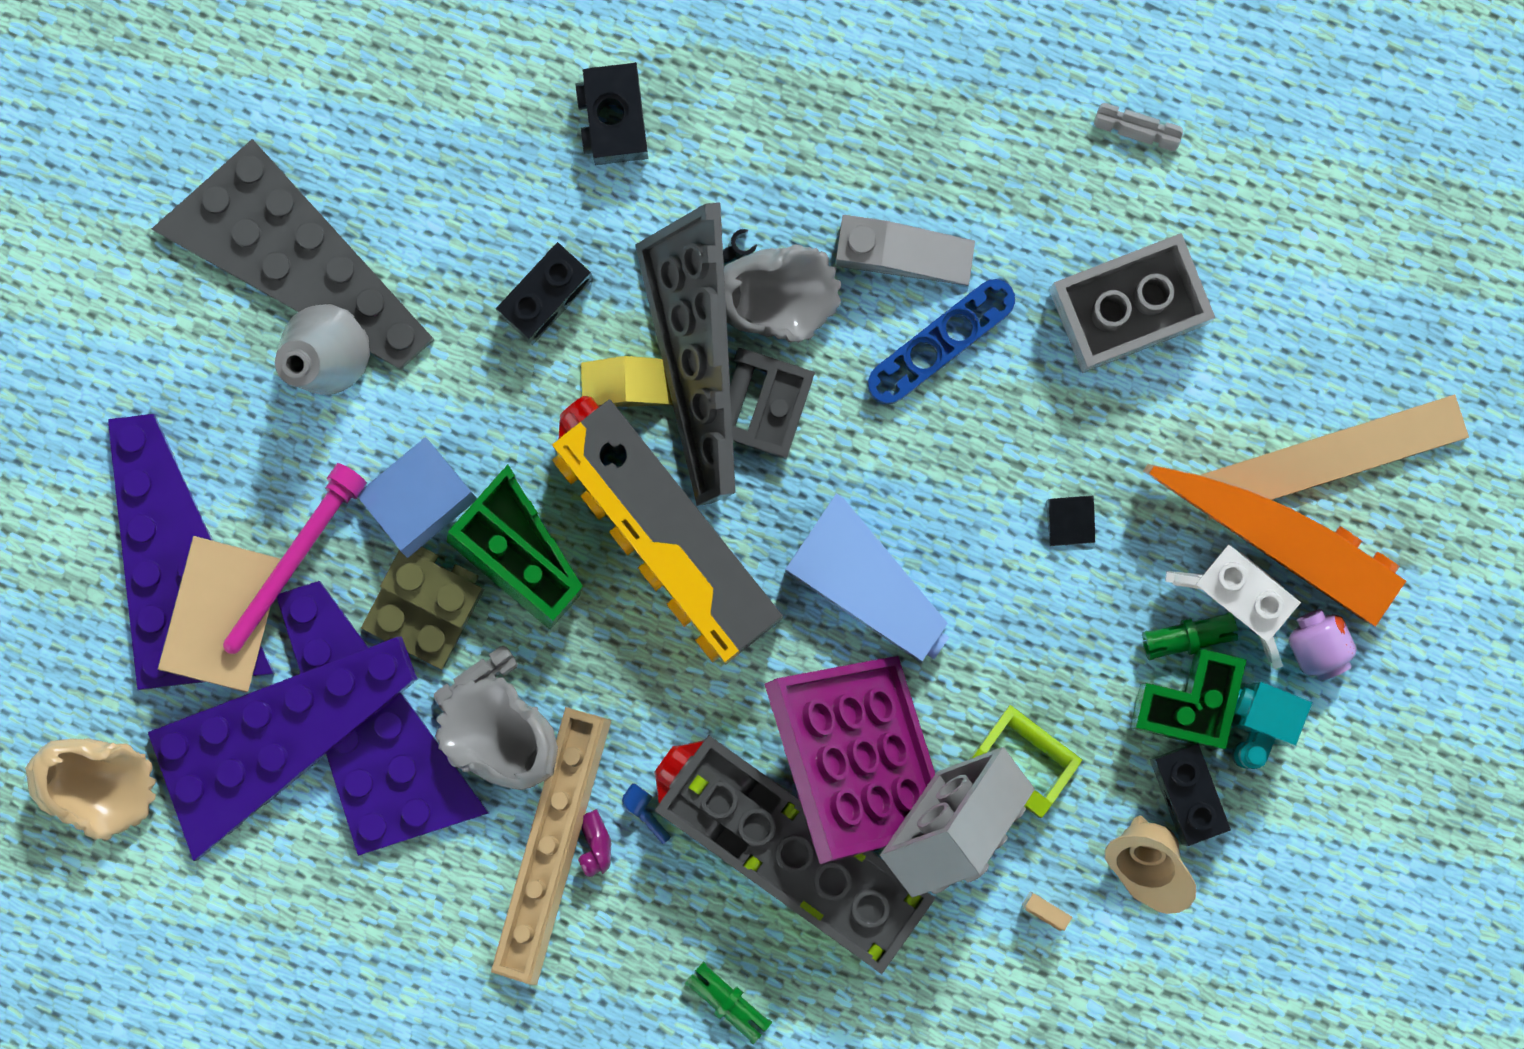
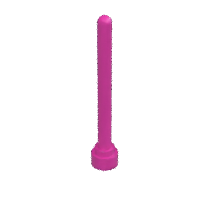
[223,463,367,654]

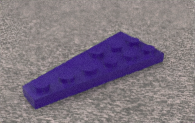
[108,414,275,690]
[277,581,489,856]
[148,636,418,861]

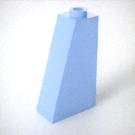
[785,493,949,663]

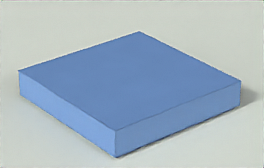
[358,437,477,558]

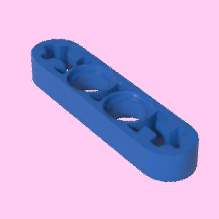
[868,279,1015,405]

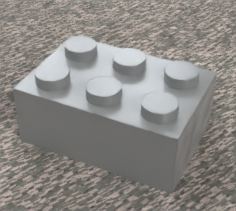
[1049,233,1215,373]
[880,747,1035,898]

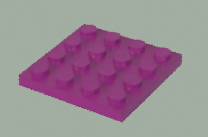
[764,656,935,864]

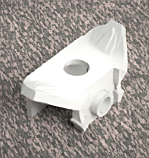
[1165,544,1301,669]

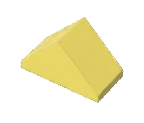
[581,356,673,407]

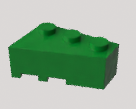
[446,464,583,630]

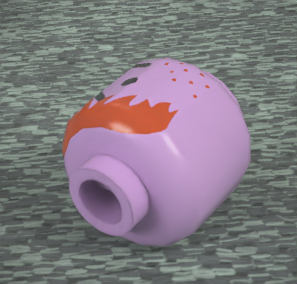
[1289,609,1357,681]

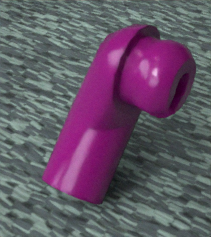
[578,809,612,877]

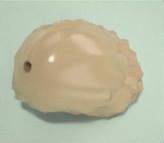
[25,738,157,841]

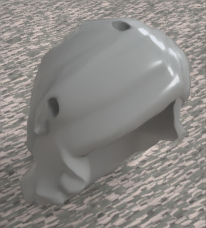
[724,244,842,343]
[435,677,558,790]

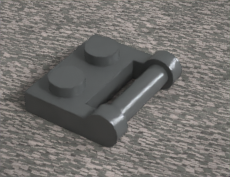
[730,348,815,460]

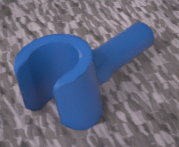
[622,783,671,844]

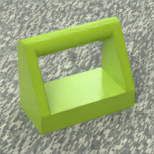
[968,705,1083,818]

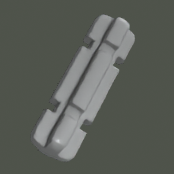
[1094,103,1183,151]
[434,646,518,712]

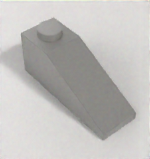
[835,215,975,286]

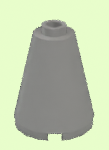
[275,304,370,395]

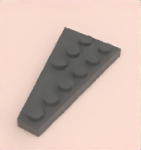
[151,139,434,370]
[635,202,736,506]

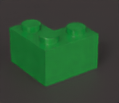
[1130,649,1247,750]

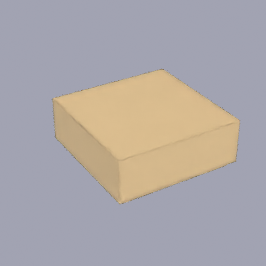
[1022,892,1072,931]

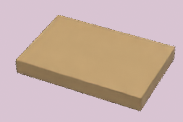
[157,536,281,692]

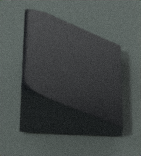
[1046,495,1095,546]

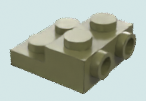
[361,546,485,670]

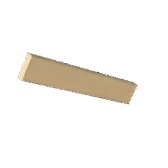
[1200,394,1469,520]
[491,707,611,985]

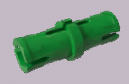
[1142,612,1238,661]
[684,961,772,1044]

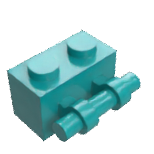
[1231,682,1313,769]

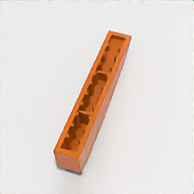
[1143,464,1406,627]

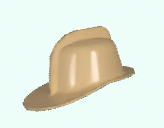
[1105,815,1196,914]

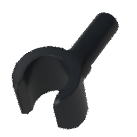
[723,229,757,263]

